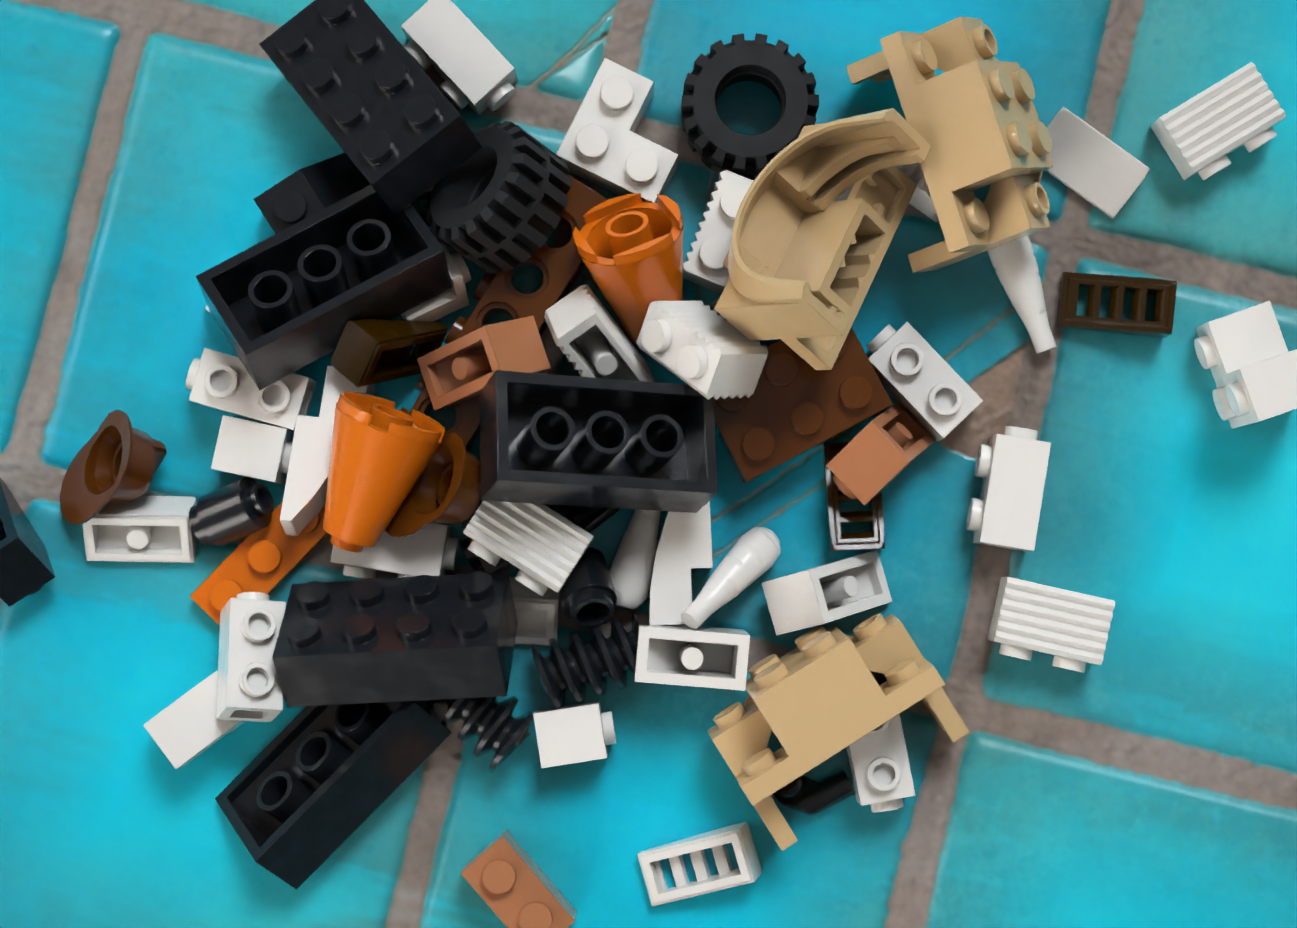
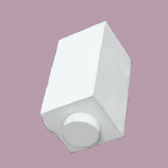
[401,0,518,115]
[866,321,983,442]
[186,348,317,431]
[966,426,1051,552]
[330,523,459,579]
[216,592,286,722]
[846,714,916,813]

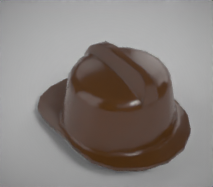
[60,410,167,525]
[385,432,481,538]

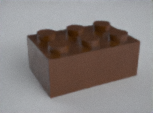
[714,327,893,484]

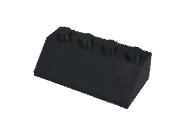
[215,700,452,890]

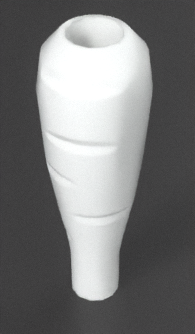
[987,236,1057,354]
[609,509,660,610]
[681,527,781,629]

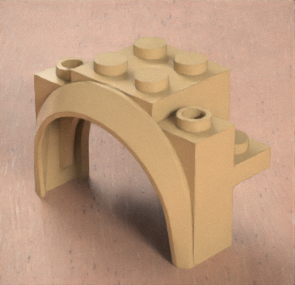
[846,16,1053,273]
[714,108,931,370]
[707,613,969,851]

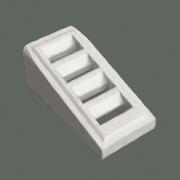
[637,821,762,906]

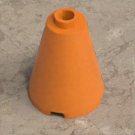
[573,193,684,345]
[323,391,445,553]

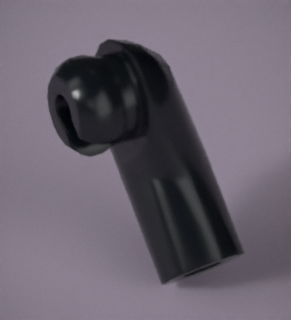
[774,770,856,815]

